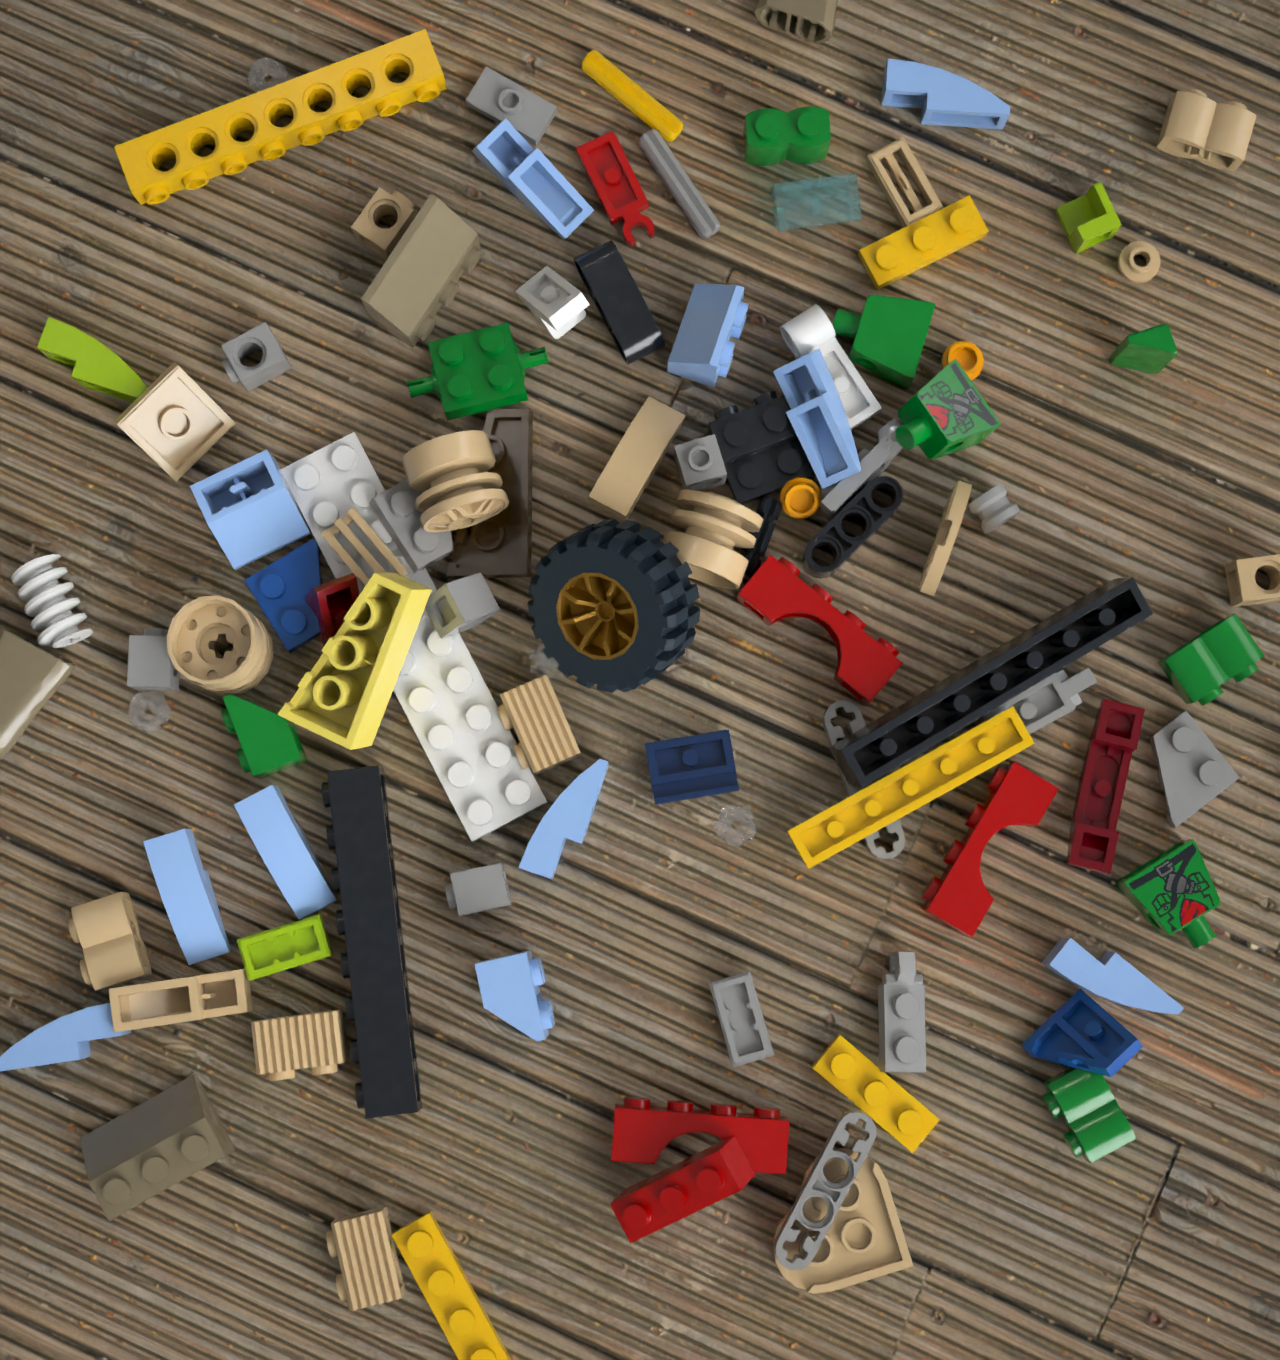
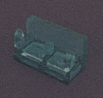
[770,173,862,232]

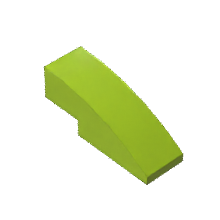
[37,317,149,403]

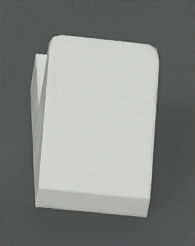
[515,266,590,339]

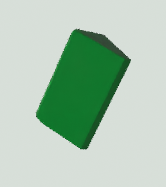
[1109,323,1178,374]

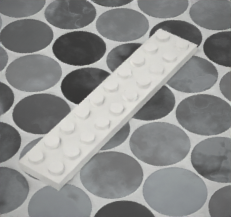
[280,432,548,842]

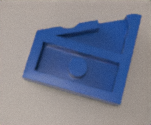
[245,538,323,653]
[1021,988,1143,1077]

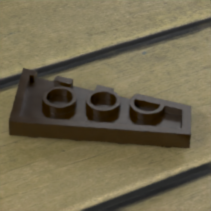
[445,408,533,579]

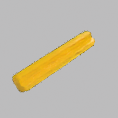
[581,50,683,142]

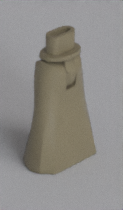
[754,0,838,44]
[0,625,75,761]

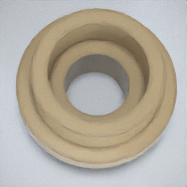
[1118,241,1161,283]

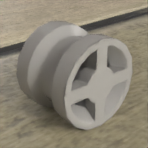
[967,483,1021,534]

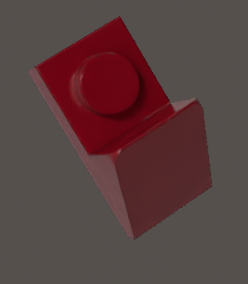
[305,573,360,647]

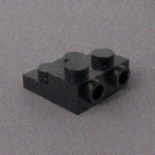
[708,391,816,505]

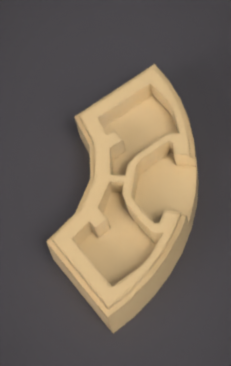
[919,480,972,596]

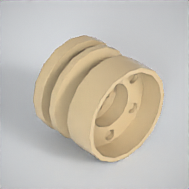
[402,430,509,533]
[662,489,763,590]
[167,595,273,696]

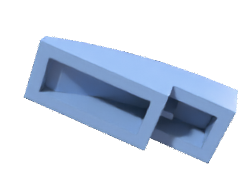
[881,58,1010,130]
[472,118,594,240]
[773,349,861,489]
[518,759,609,879]
[234,785,338,920]
[143,829,231,965]
[1041,937,1184,1015]
[0,1003,131,1071]

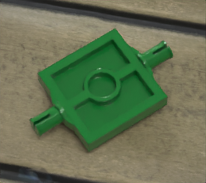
[407,322,549,421]

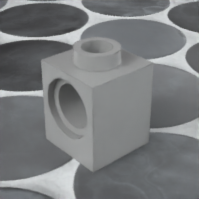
[221,322,292,392]
[673,434,727,491]
[425,572,500,639]
[127,628,180,691]
[445,863,512,916]

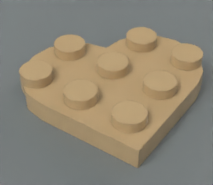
[773,1148,913,1294]

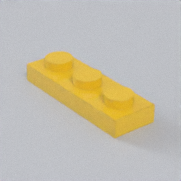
[858,195,989,290]
[812,1034,940,1153]

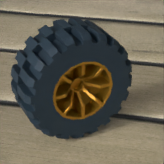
[528,519,700,693]

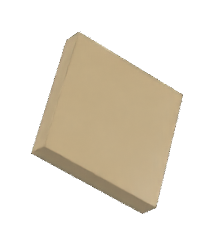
[114,362,236,482]

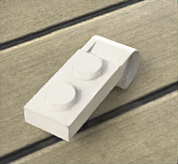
[780,304,882,430]

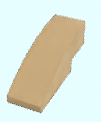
[588,396,686,521]
[109,968,253,1032]

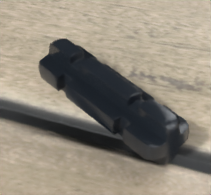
[741,496,783,578]

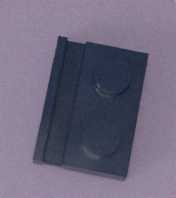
[645,729,739,805]

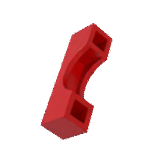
[736,555,903,706]
[921,762,1059,937]
[611,1097,790,1174]

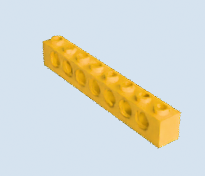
[114,29,447,205]

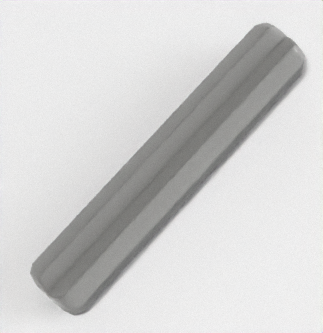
[639,129,720,239]

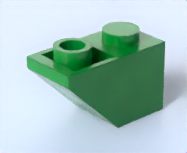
[221,694,308,779]

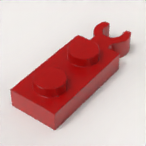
[576,131,654,248]

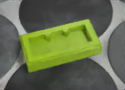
[237,914,333,981]

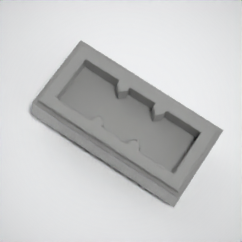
[465,66,557,146]
[709,971,774,1067]

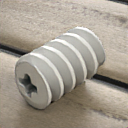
[11,554,94,648]

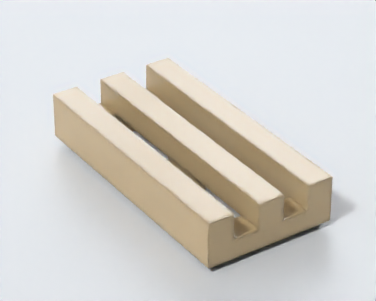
[866,137,943,227]
[321,507,409,586]

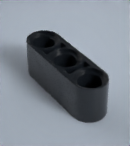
[574,240,665,365]
[802,476,903,579]

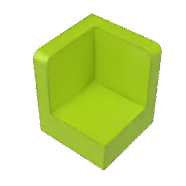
[1056,181,1122,254]

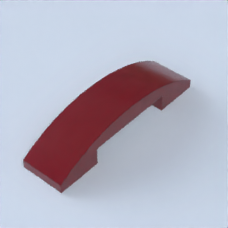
[1067,699,1145,875]

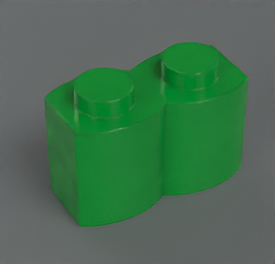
[743,106,831,166]
[1158,613,1264,706]
[1042,1067,1137,1163]

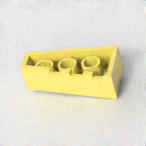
[277,573,432,750]

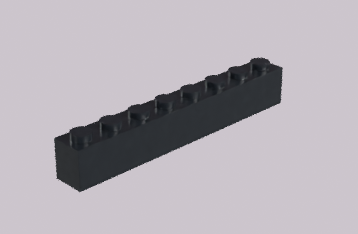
[829,577,1153,788]
[322,765,422,1119]

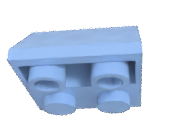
[667,284,749,388]
[190,449,311,570]
[474,950,555,1042]

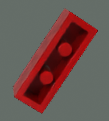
[610,1136,755,1244]

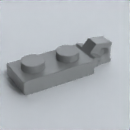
[820,419,903,522]
[981,668,1097,734]
[878,951,926,1073]

